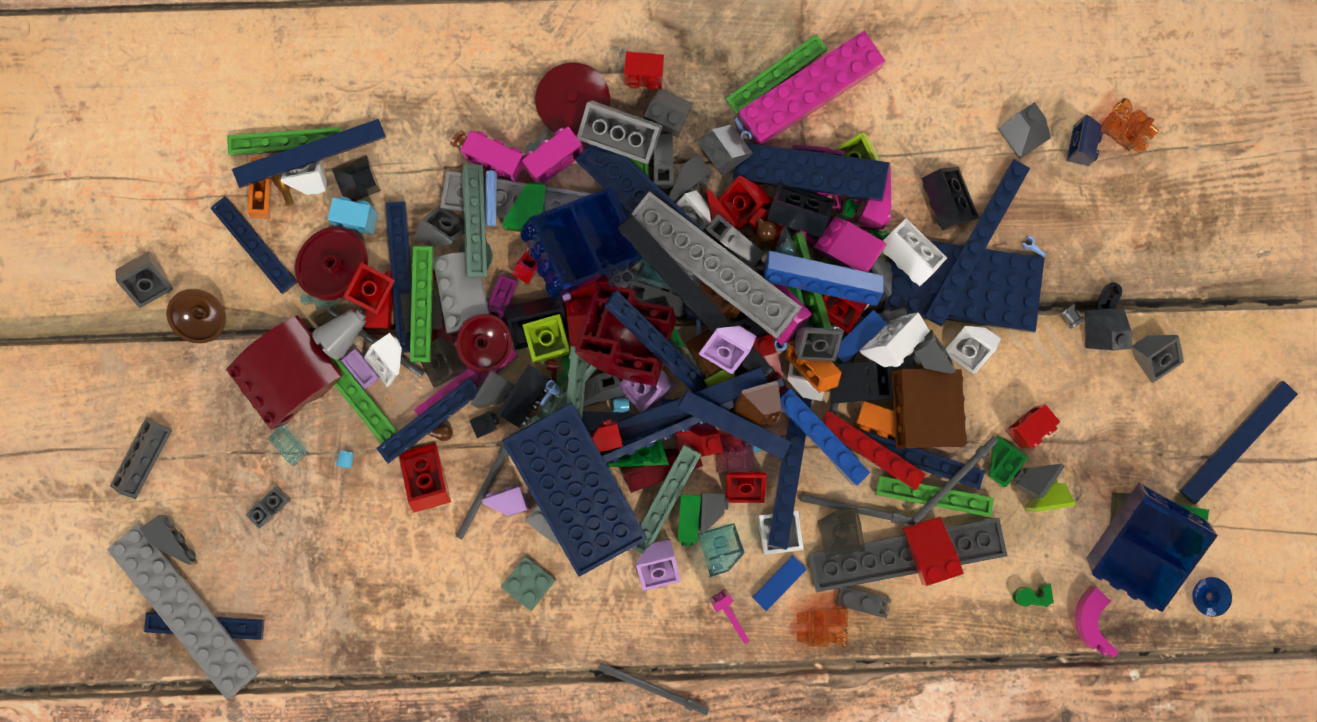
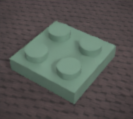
[501,556,556,611]

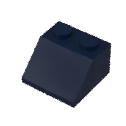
[1066,115,1103,166]

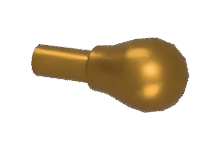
[272,174,294,206]

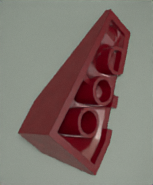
[622,449,703,493]

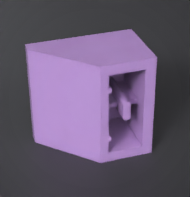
[482,485,530,516]

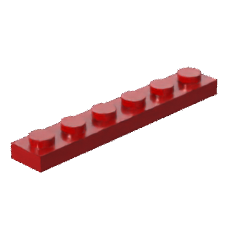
[821,410,926,490]

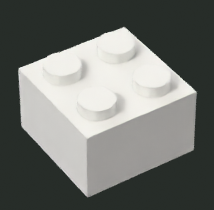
[757,510,804,555]

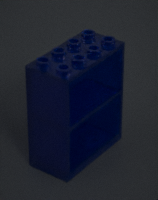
[520,186,643,300]
[1086,483,1218,612]

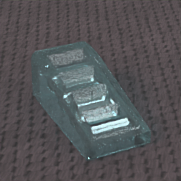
[268,425,309,466]

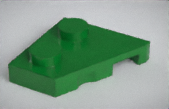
[988,435,1029,489]

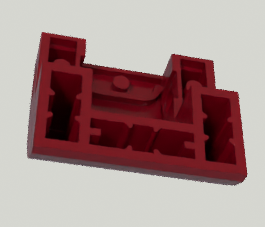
[575,283,677,386]
[226,315,343,430]

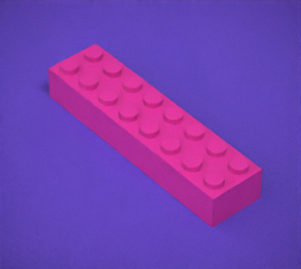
[738,30,885,145]

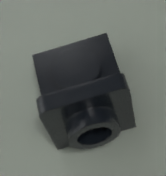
[470,411,500,438]

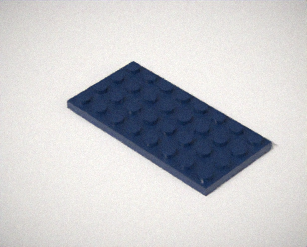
[883,241,1045,333]
[502,402,647,577]

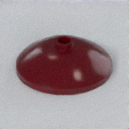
[455,314,512,372]

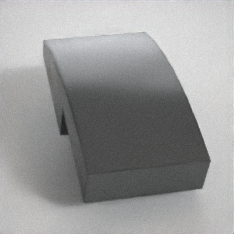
[246,486,291,529]

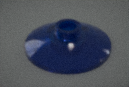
[1192,577,1232,617]

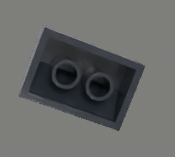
[921,166,979,231]
[767,182,834,237]
[505,295,569,350]
[497,365,551,428]

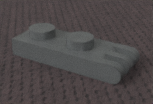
[835,587,891,619]

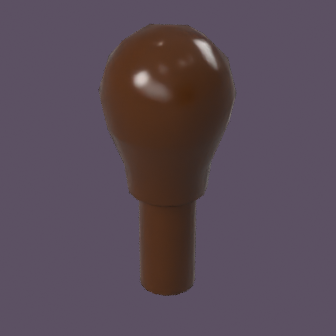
[428,424,453,441]

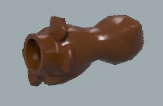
[742,218,777,270]

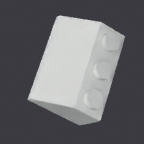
[882,218,947,286]
[859,312,930,367]

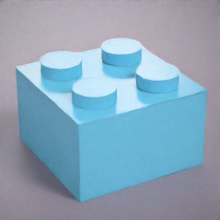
[327,196,378,235]

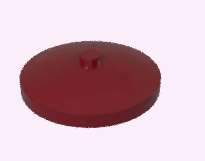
[535,63,610,137]
[295,227,368,301]

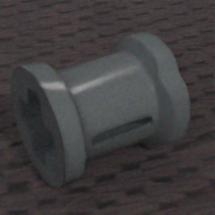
[1059,304,1085,329]

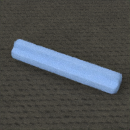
[485,170,497,227]

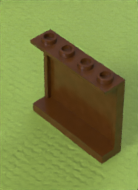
[891,369,967,449]

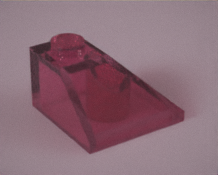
[716,434,754,473]

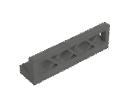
[110,417,172,499]

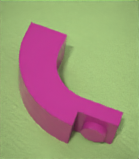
[1075,586,1119,658]

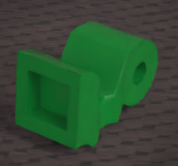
[1012,582,1054,607]

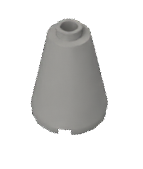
[312,308,366,360]

